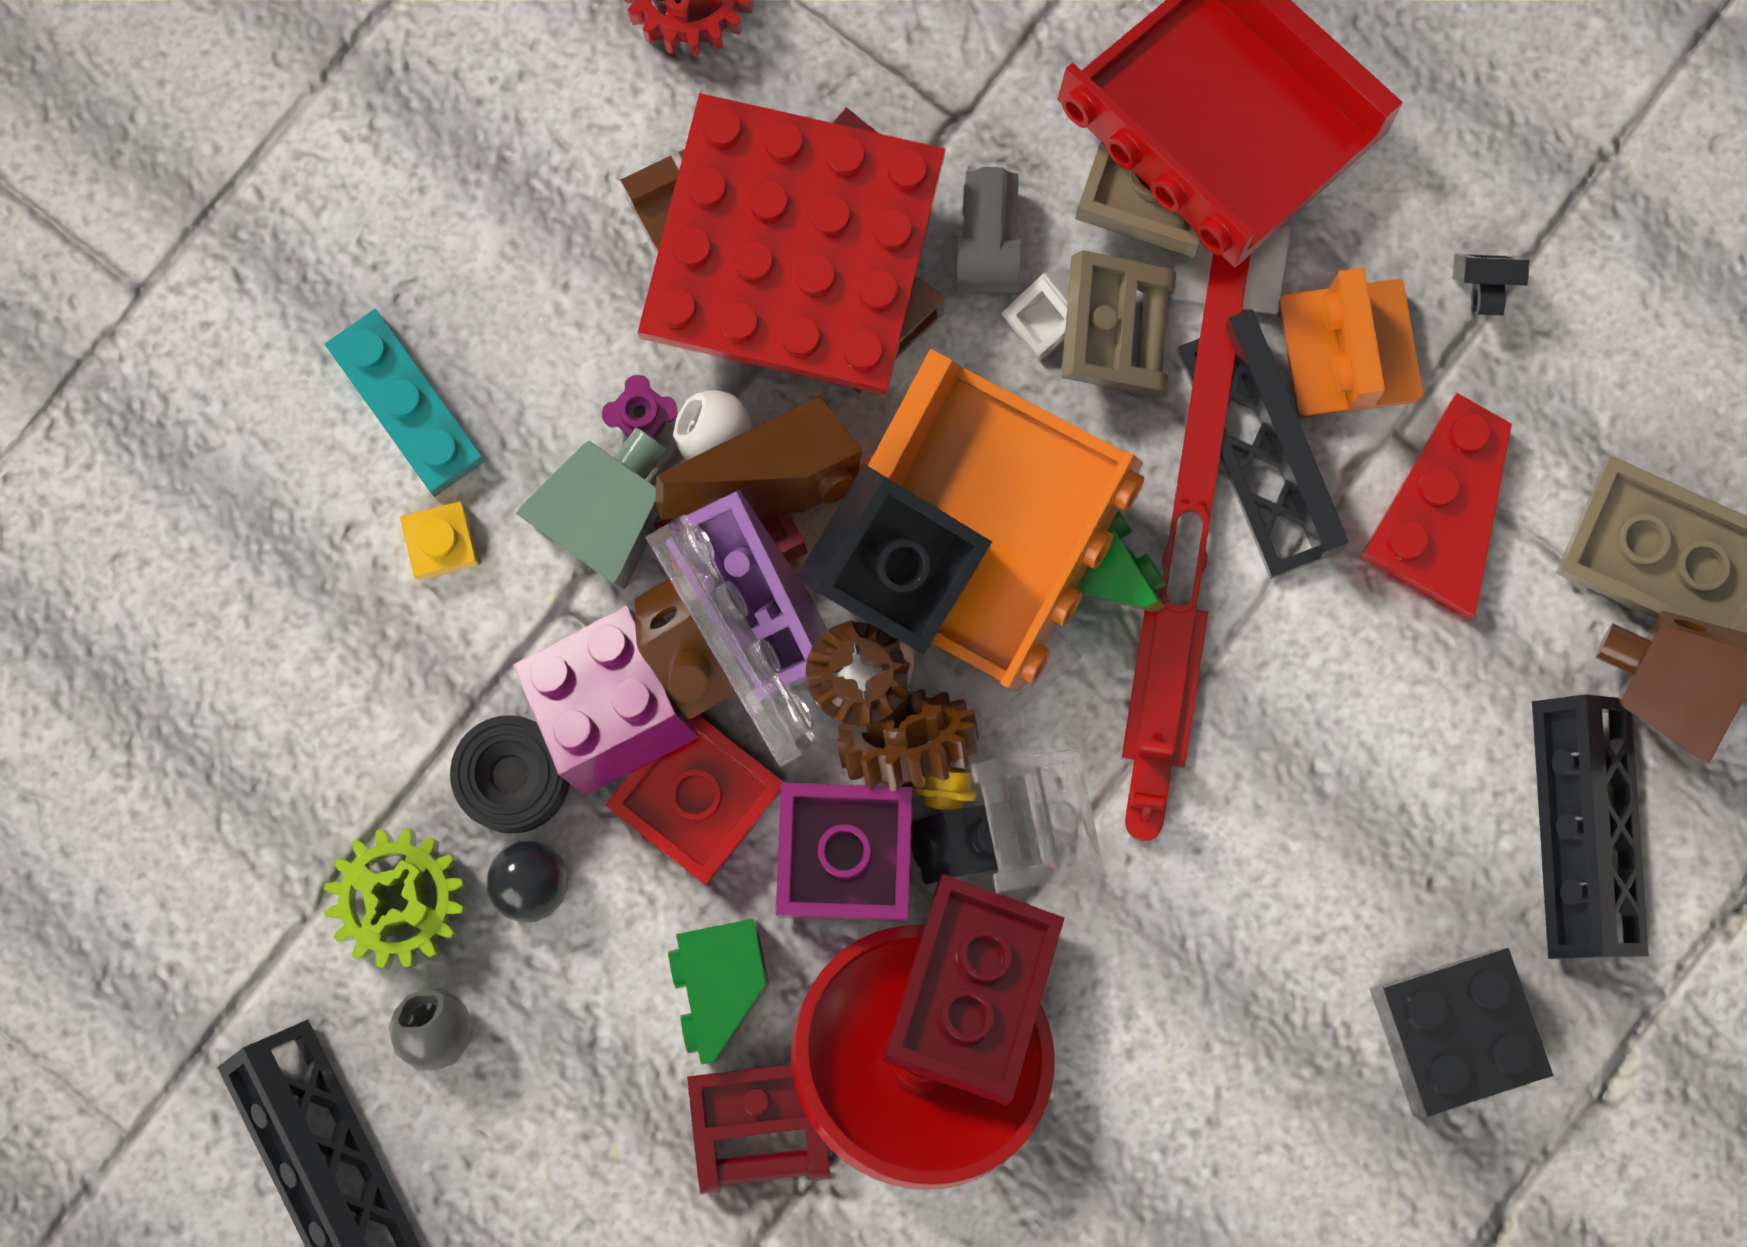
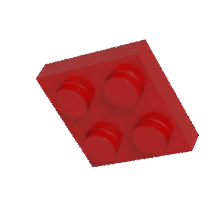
[605,715,784,886]

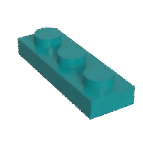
[324,308,485,497]

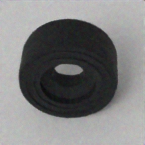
[450,715,570,834]

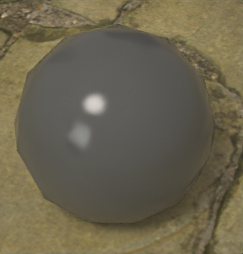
[389,989,473,1070]

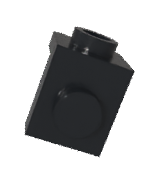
[911,801,1021,885]

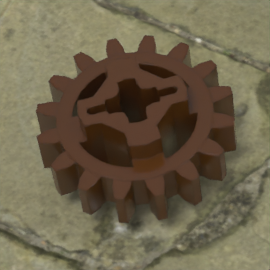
[836,689,979,791]

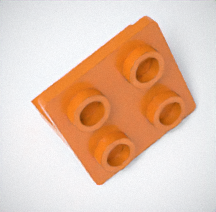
[1279,267,1423,418]

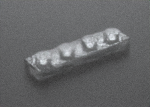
[645,514,815,767]

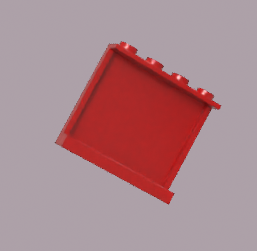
[1057,0,1403,268]

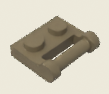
[1061,250,1176,398]

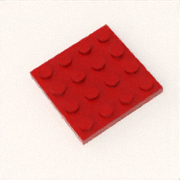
[637,93,946,396]

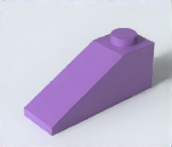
[680,490,827,694]

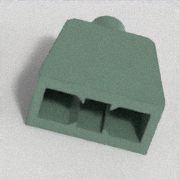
[516,428,667,589]

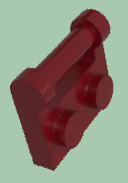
[687,1064,831,1195]

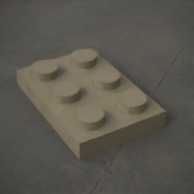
[1556,456,1747,633]

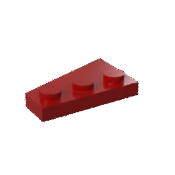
[1359,392,1512,620]

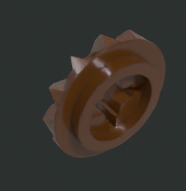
[805,620,911,726]

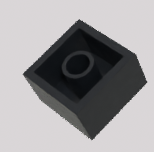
[797,464,992,655]
[1370,948,1554,1117]

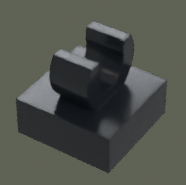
[1452,254,1530,316]

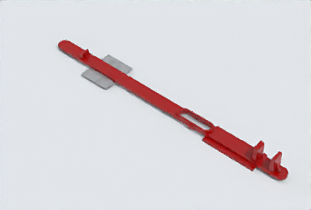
[1121,224,1291,841]

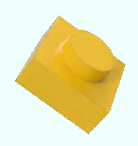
[400,501,479,581]

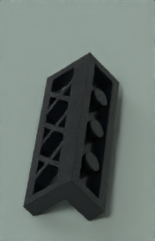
[1177,309,1349,579]
[1532,694,1649,959]
[217,1019,421,1247]

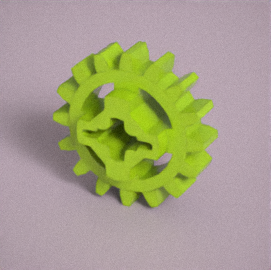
[324,828,468,969]

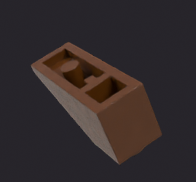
[655,396,862,520]

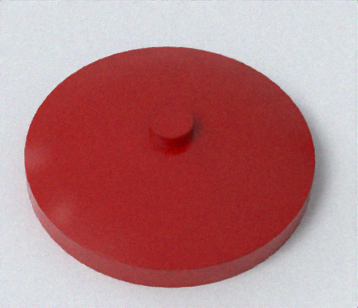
[791,925,1055,1190]

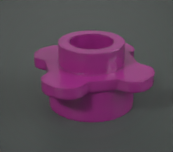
[602,375,677,440]

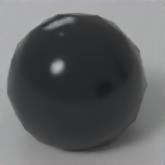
[487,841,568,923]

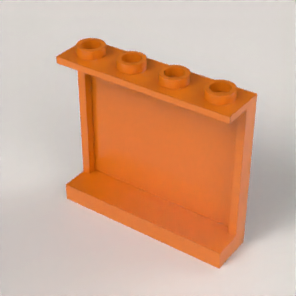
[868,349,1145,691]

